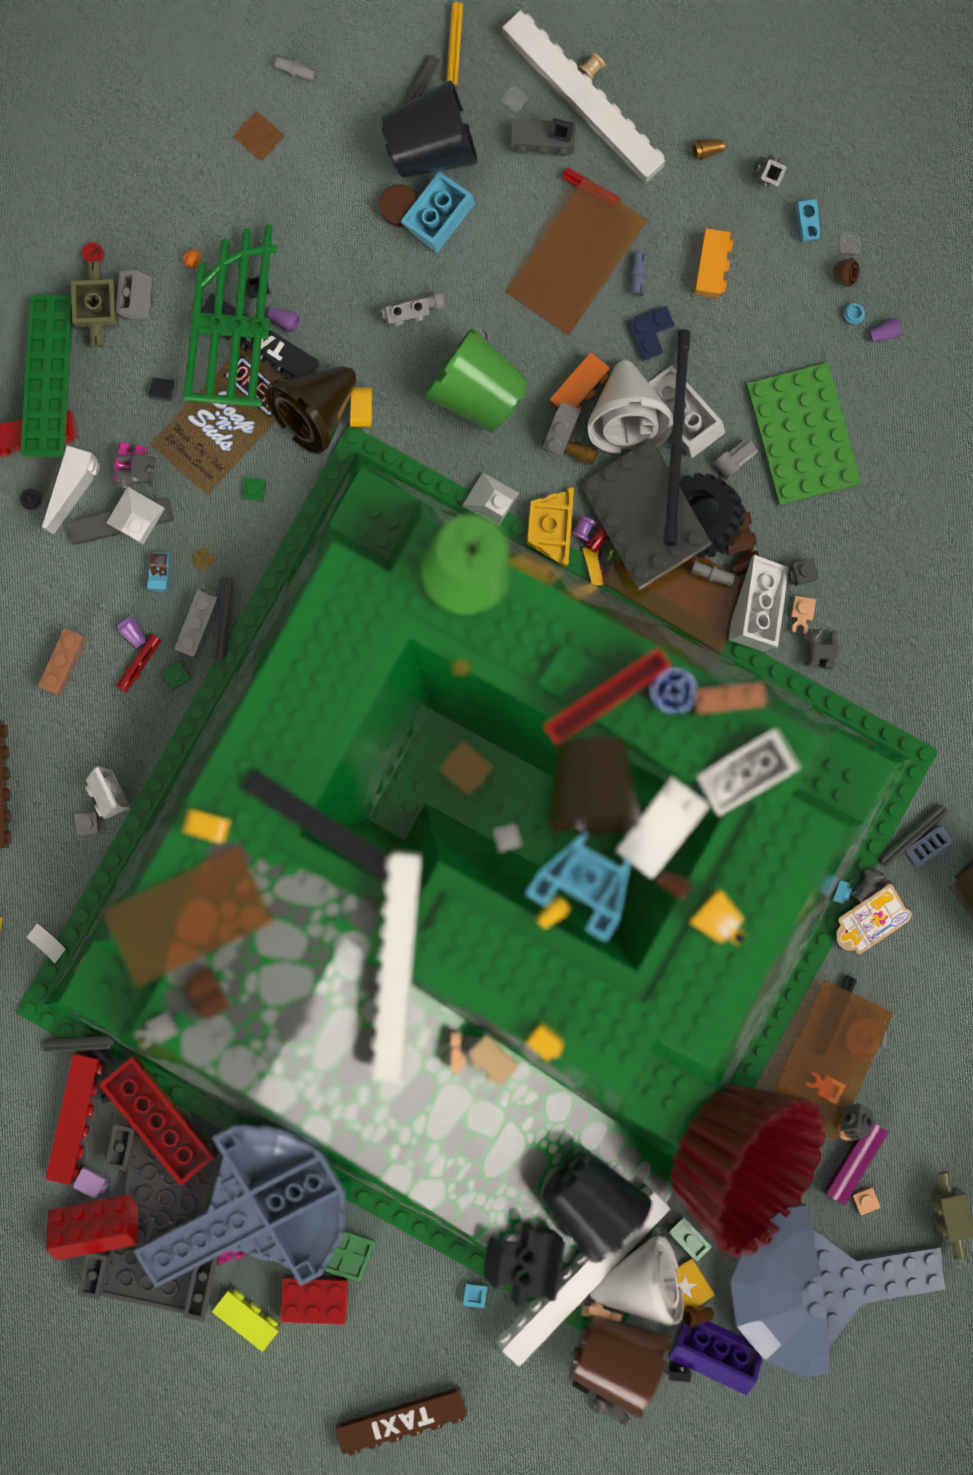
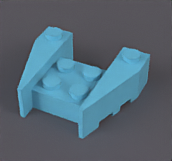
[526,833,630,941]

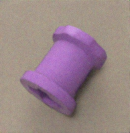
[571,515,596,542]

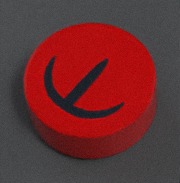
[82,242,104,264]

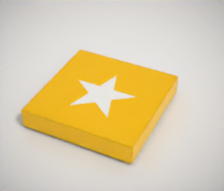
[675,1257,715,1310]

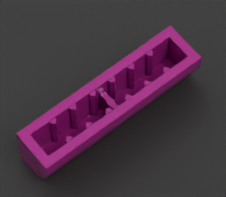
[823,1122,889,1205]

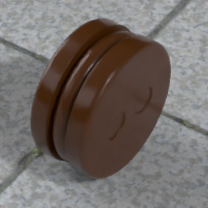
[379,185,417,227]

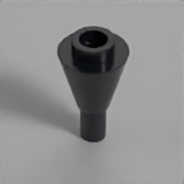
[87,1049,117,1067]

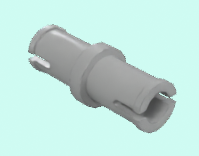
[275,54,319,82]
[690,560,735,587]

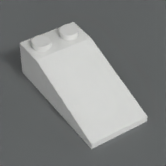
[648,365,725,458]
[42,446,100,534]
[728,555,789,652]
[696,728,801,815]
[85,767,130,819]
[616,778,709,879]

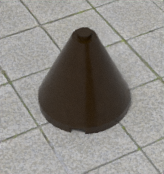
[264,366,356,454]

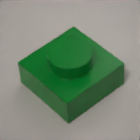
[242,477,266,501]
[162,661,191,690]

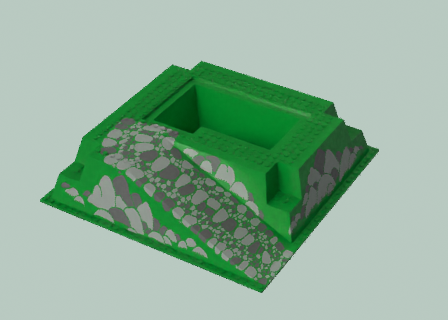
[17,425,938,1331]

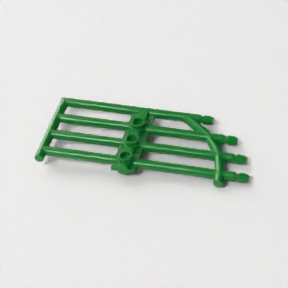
[183,224,278,407]

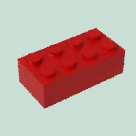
[46,1194,139,1260]

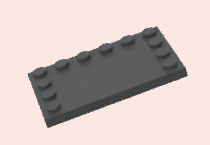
[580,438,712,590]

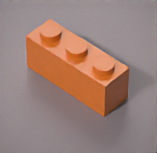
[549,352,610,410]

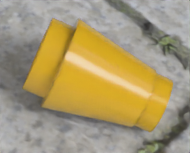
[536,895,570,929]

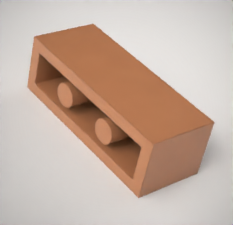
[38,628,88,696]
[693,682,766,716]

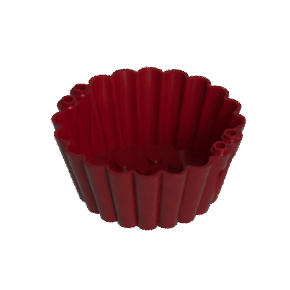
[671,1085,825,1258]

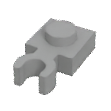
[135,1012,179,1048]

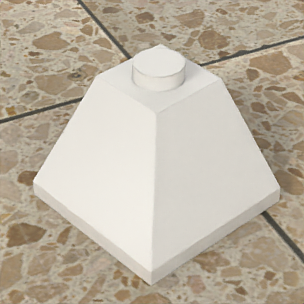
[462,473,519,527]
[106,487,165,545]

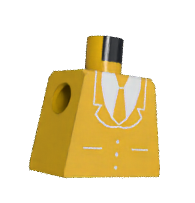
[689,890,746,945]

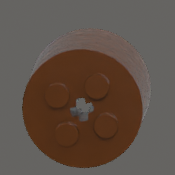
[569,1315,671,1419]

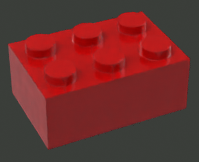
[281,1274,349,1325]

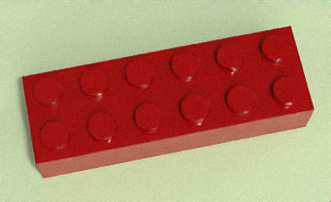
[99,1056,217,1186]

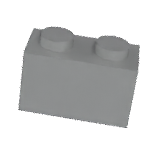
[116,270,152,320]
[543,402,581,456]

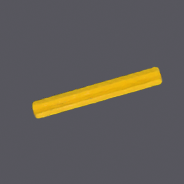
[446,2,463,85]

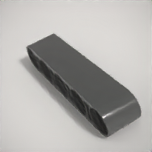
[68,499,174,545]

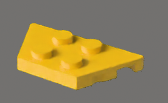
[527,488,574,567]

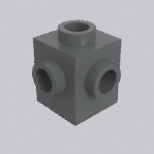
[752,155,787,188]
[840,1104,874,1139]

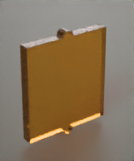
[234,111,284,162]
[439,741,493,795]

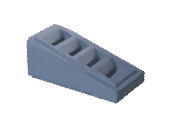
[905,825,953,867]

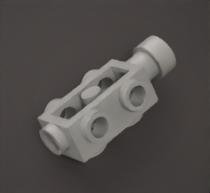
[380,291,445,326]

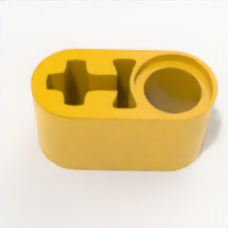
[350,387,372,427]
[183,809,231,843]

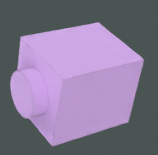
[73,1165,109,1199]

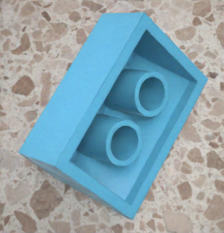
[401,172,475,253]

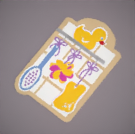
[836,884,912,954]

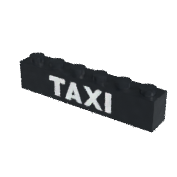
[201,293,320,377]

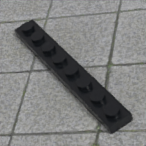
[242,769,390,881]

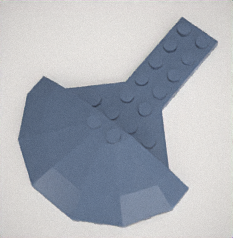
[133,1124,345,1288]
[729,1203,945,1377]

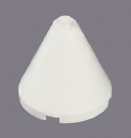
[588,360,673,454]
[590,1236,684,1325]

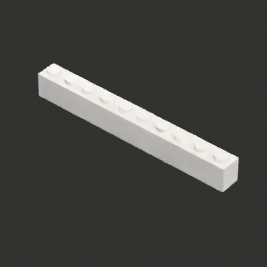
[502,10,665,184]
[370,851,422,1082]
[496,1185,671,1366]

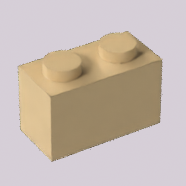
[468,1033,519,1085]

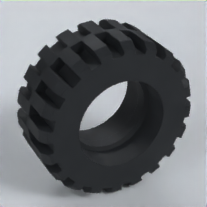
[679,473,745,558]

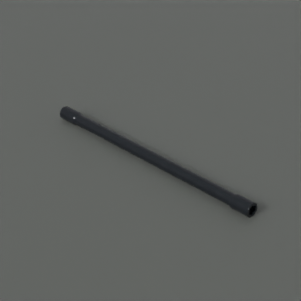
[663,329,691,546]

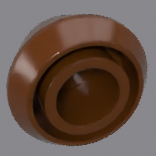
[833,258,860,287]

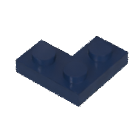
[627,306,674,362]

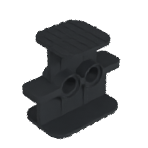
[483,1222,565,1306]

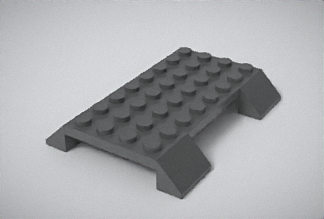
[77,1124,223,1322]

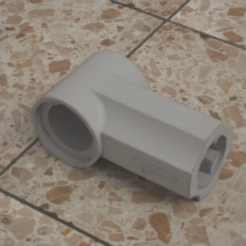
[713,438,757,479]

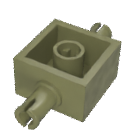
[71,261,119,348]
[931,1171,973,1260]

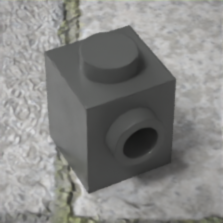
[788,558,819,587]

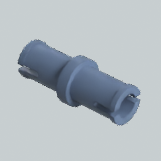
[630,252,647,297]

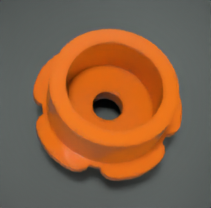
[183,248,202,269]

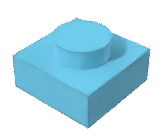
[833,880,852,904]
[463,1282,487,1308]

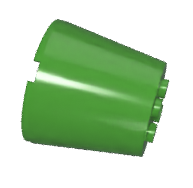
[423,327,529,433]
[421,515,511,615]

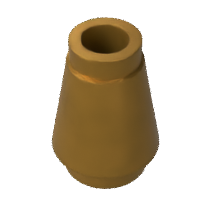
[692,139,725,161]
[565,441,598,465]

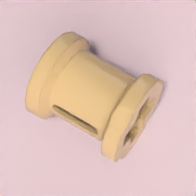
[578,52,606,80]

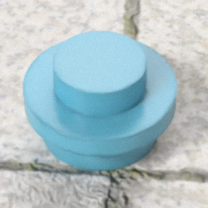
[844,303,865,324]

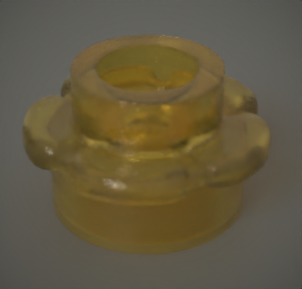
[193,549,214,570]
[450,659,473,676]

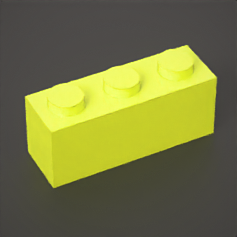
[212,1288,280,1352]

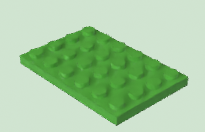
[747,362,861,506]

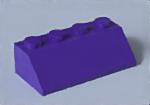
[669,1321,763,1395]

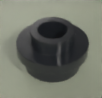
[20,489,42,510]

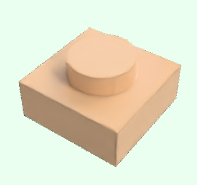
[852,1186,881,1215]

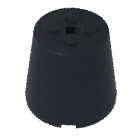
[381,81,478,178]
[542,1151,652,1263]

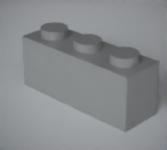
[174,590,219,659]

